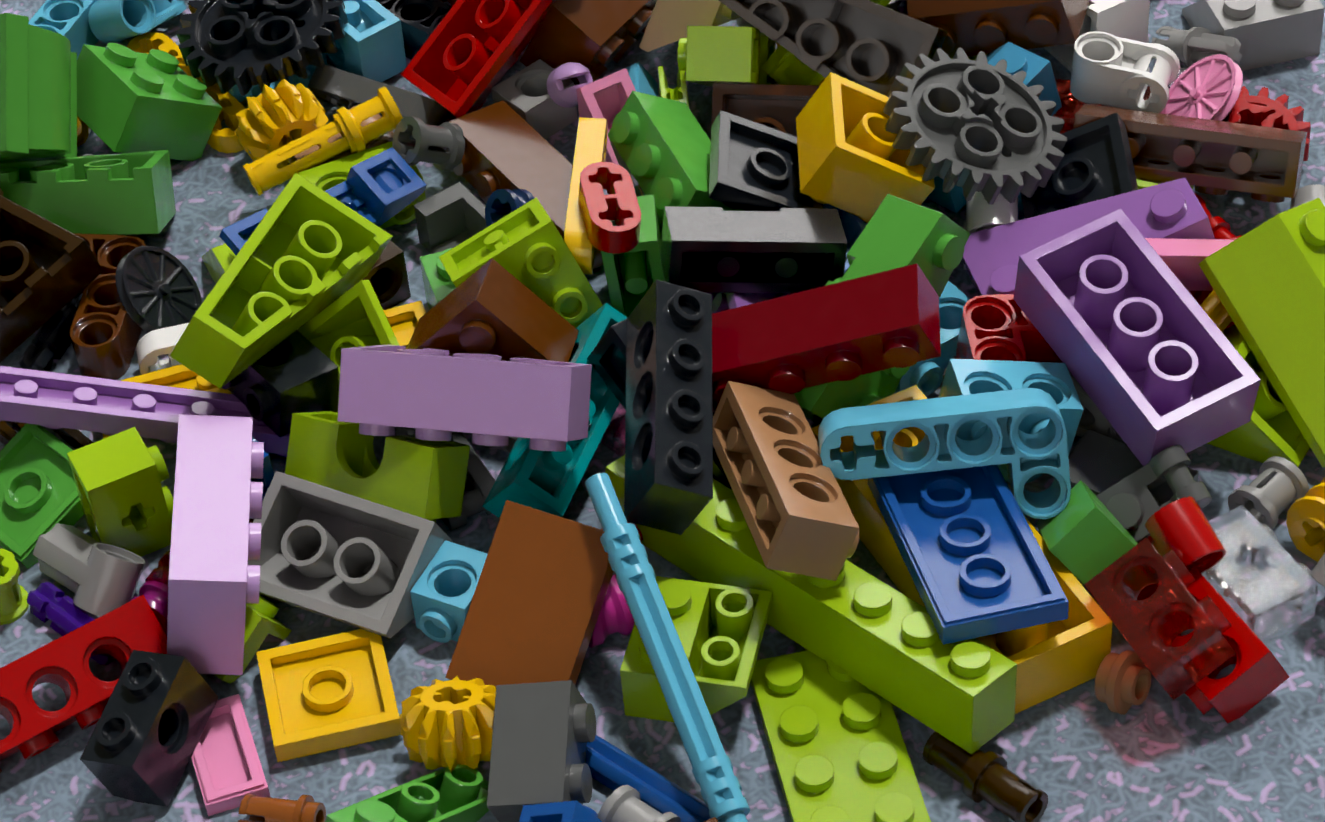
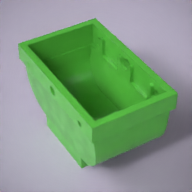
[0,13,77,162]

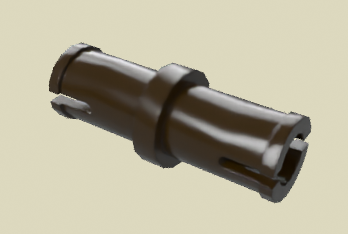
[923,731,1048,822]

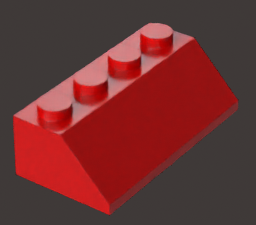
[401,0,556,118]

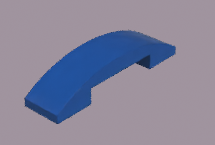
[219,147,427,255]

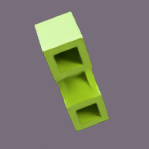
[677,26,776,87]
[285,411,470,523]

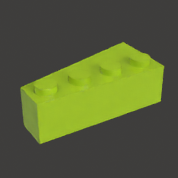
[170,173,393,389]

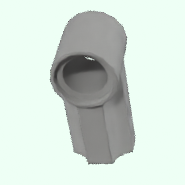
[33,523,146,616]

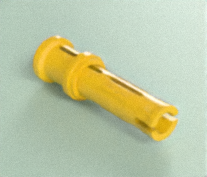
[243,86,403,196]

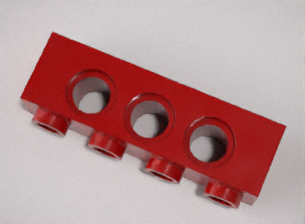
[0,594,167,773]

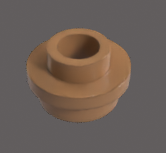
[1095,650,1151,715]

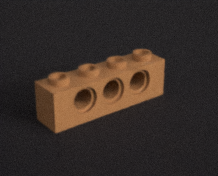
[713,381,859,581]

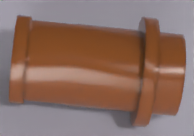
[238,793,326,822]

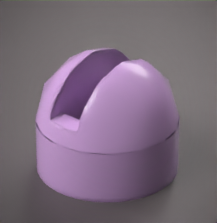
[547,62,593,108]

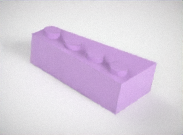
[338,344,592,451]
[167,414,264,675]

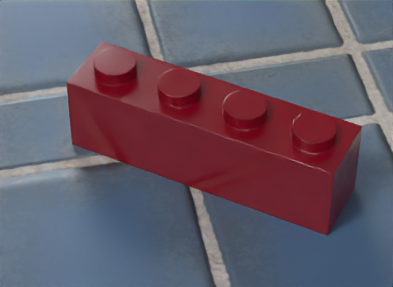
[712,263,941,409]

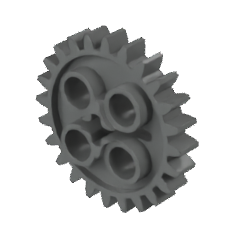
[883,48,1067,204]

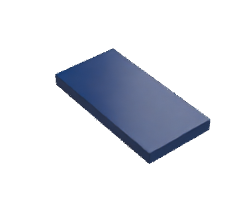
[868,465,1069,645]

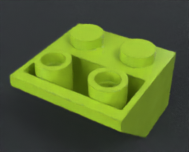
[620,576,773,722]

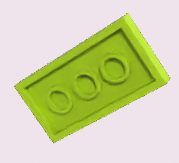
[750,650,931,822]

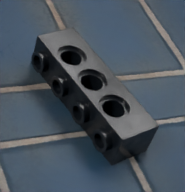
[624,279,713,535]

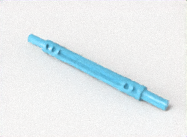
[585,473,750,822]

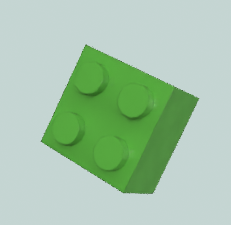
[77,43,222,162]

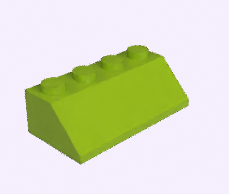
[1198,197,1325,468]

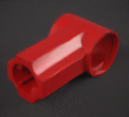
[1129,496,1226,607]

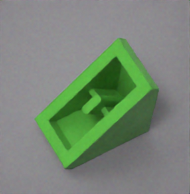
[1036,480,1161,612]

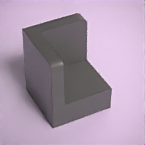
[414,182,487,254]

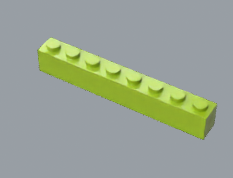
[605,455,1017,754]

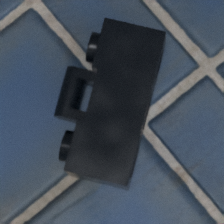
[661,206,848,293]

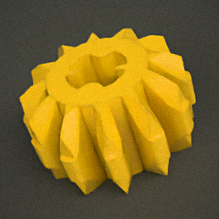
[235,79,329,169]
[399,676,496,771]

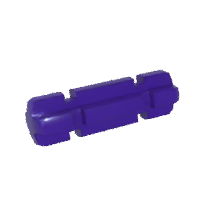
[27,582,116,665]

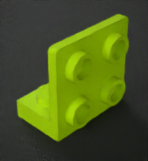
[439,197,603,328]

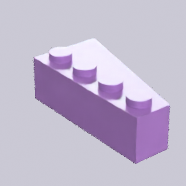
[962,178,1215,296]

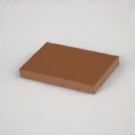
[445,500,614,686]

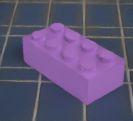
[1013,208,1261,466]

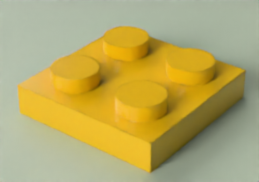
[256,629,401,762]

